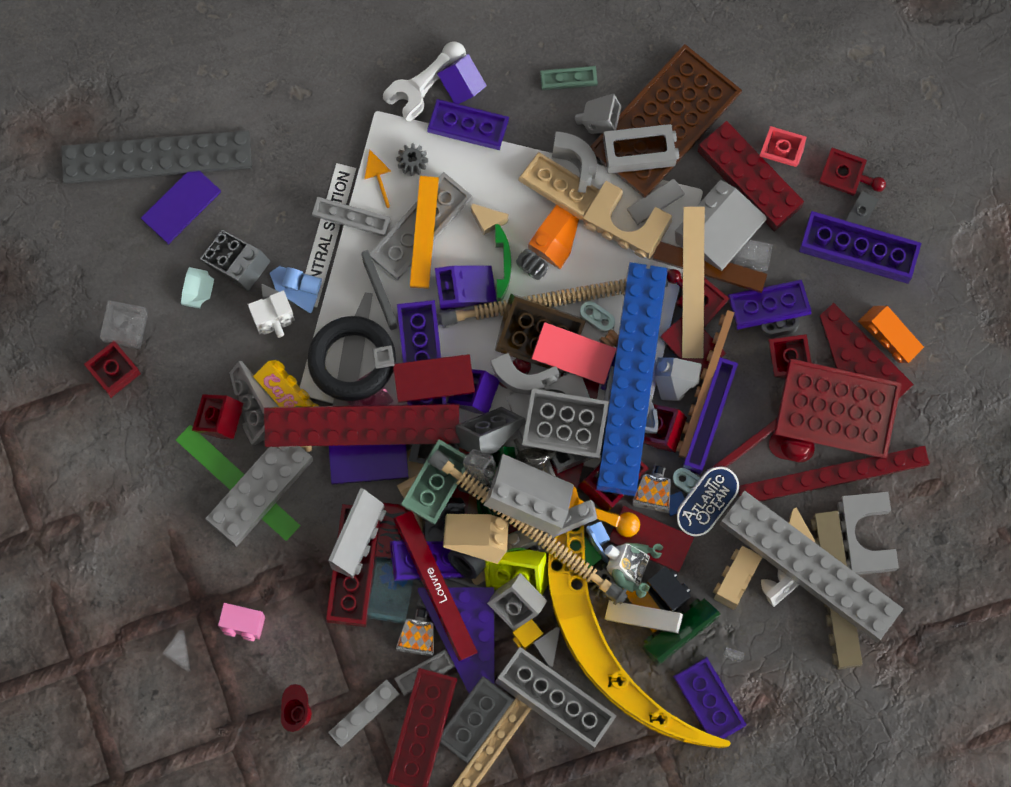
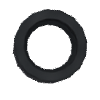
[448,550,486,579]

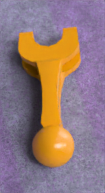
[569,482,640,537]

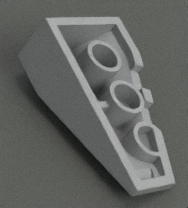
[229,361,279,445]

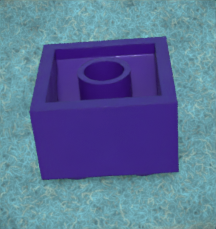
[447,369,500,414]

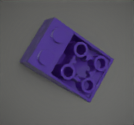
[435,266,497,310]

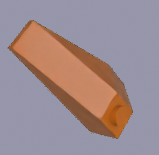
[528,205,579,269]

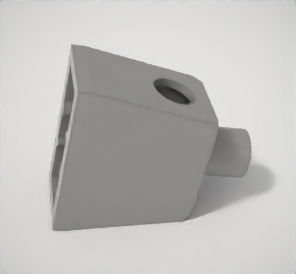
[575,94,621,134]

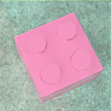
[218,603,265,641]

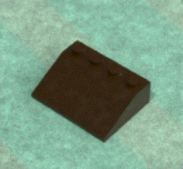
[495,293,586,374]

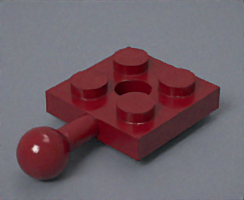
[819,148,886,196]
[667,269,730,328]

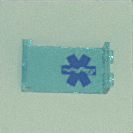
[367,552,413,624]

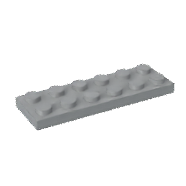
[370,172,472,281]

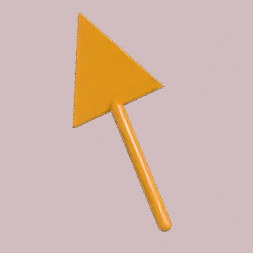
[364,149,391,208]

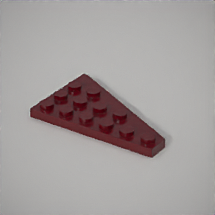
[819,303,914,398]

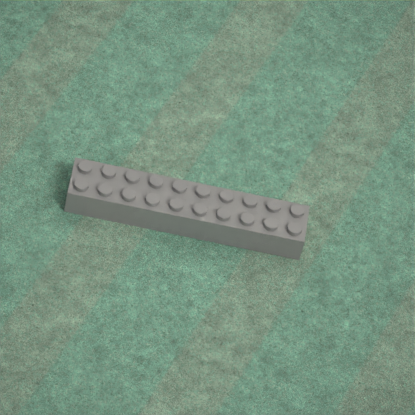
[720,491,903,643]

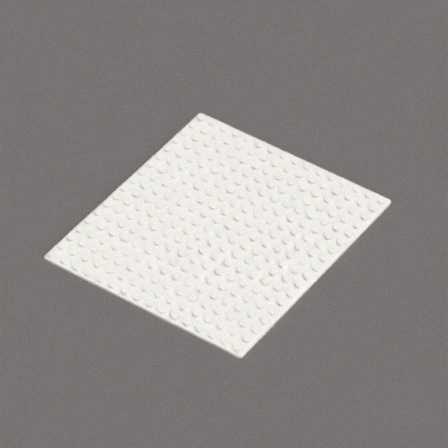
[300,111,703,468]

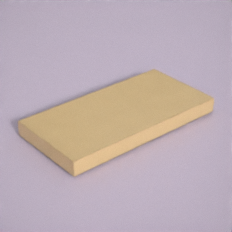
[518,152,600,220]

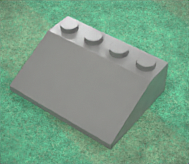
[675,179,767,271]
[522,388,609,458]
[484,454,574,536]
[328,488,386,578]

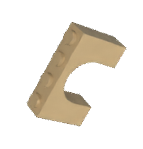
[583,181,672,259]

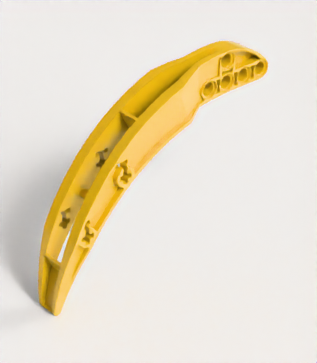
[548,525,731,748]

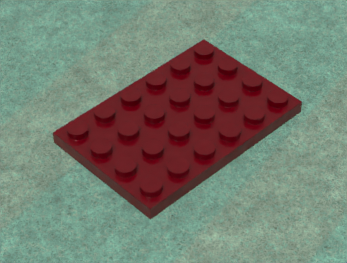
[774,359,902,459]

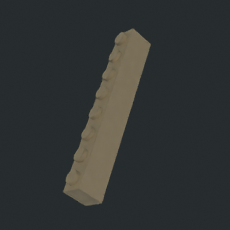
[810,511,863,670]

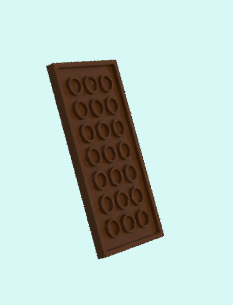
[590,44,742,198]

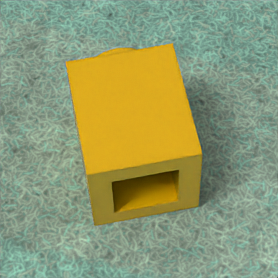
[512,619,543,650]

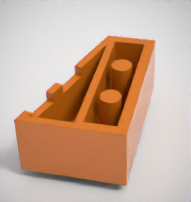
[858,305,924,363]

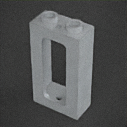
[603,124,679,174]

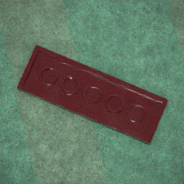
[387,668,457,787]

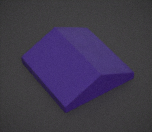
[436,54,487,104]

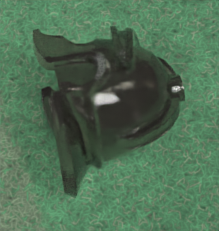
[514,438,556,471]

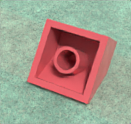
[760,126,807,167]

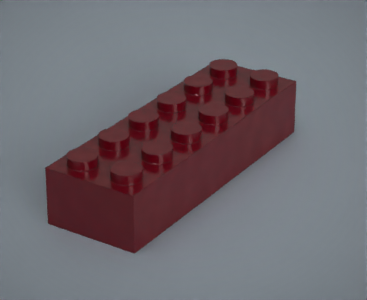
[697,121,804,232]
[326,504,380,627]

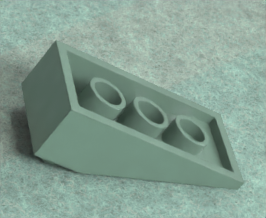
[401,439,472,525]

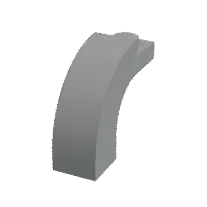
[552,131,597,193]
[491,353,559,395]

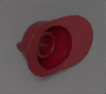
[769,434,815,462]
[281,684,312,732]

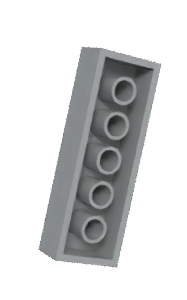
[205,446,313,547]
[495,647,616,751]

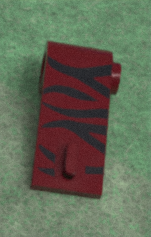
[375,502,410,559]

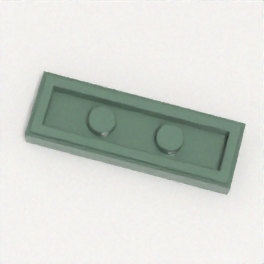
[540,66,598,90]

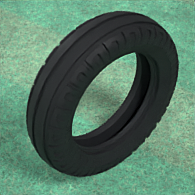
[307,316,396,401]

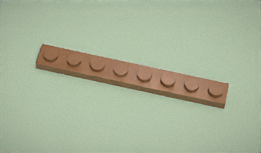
[676,310,735,459]

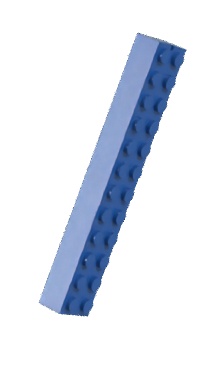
[596,262,668,496]

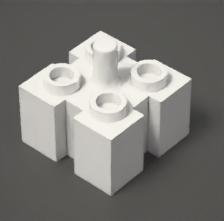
[248,290,295,338]

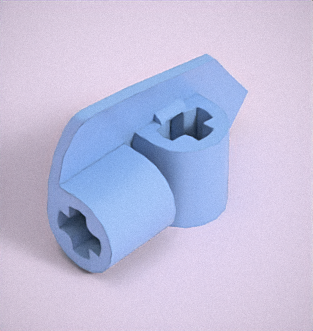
[270,266,322,313]
[586,522,610,564]

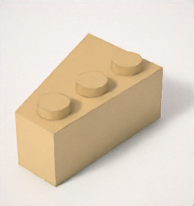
[713,546,762,610]

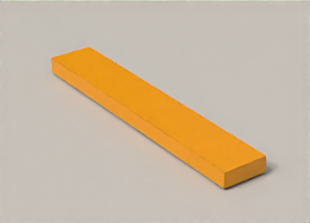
[410,176,439,289]

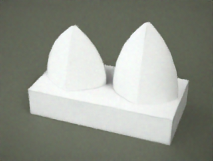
[761,569,799,607]

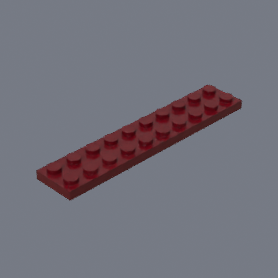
[264,404,460,447]

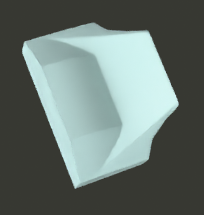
[181,267,214,308]

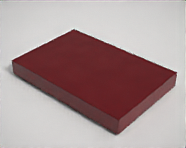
[660,316,726,377]

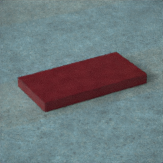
[393,354,475,403]
[608,506,694,573]

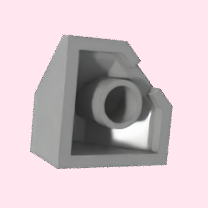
[655,357,702,401]

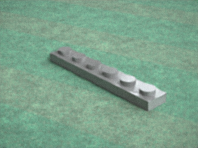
[507,500,597,550]

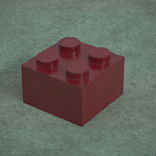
[84,341,141,398]

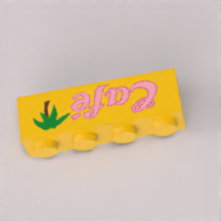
[253,360,319,407]

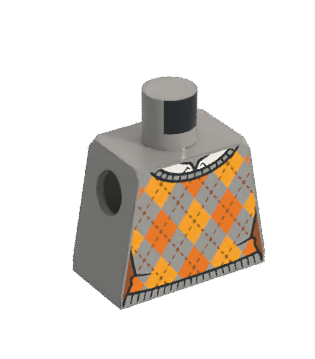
[633,466,671,514]
[396,609,434,657]

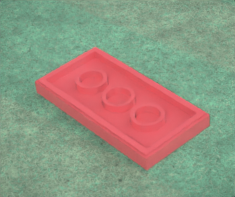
[531,322,617,385]

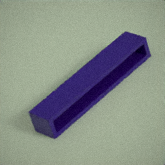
[683,357,738,475]

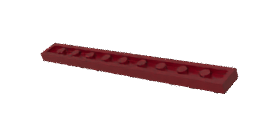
[738,446,930,502]

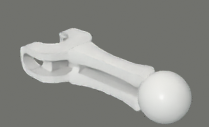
[383,42,466,121]

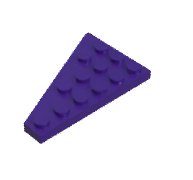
[418,587,494,694]

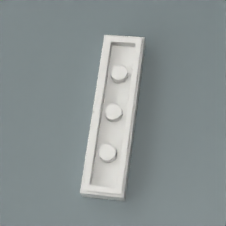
[605,600,683,633]

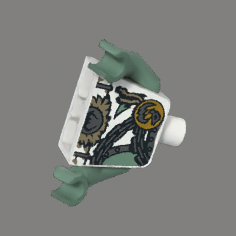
[604,543,663,598]

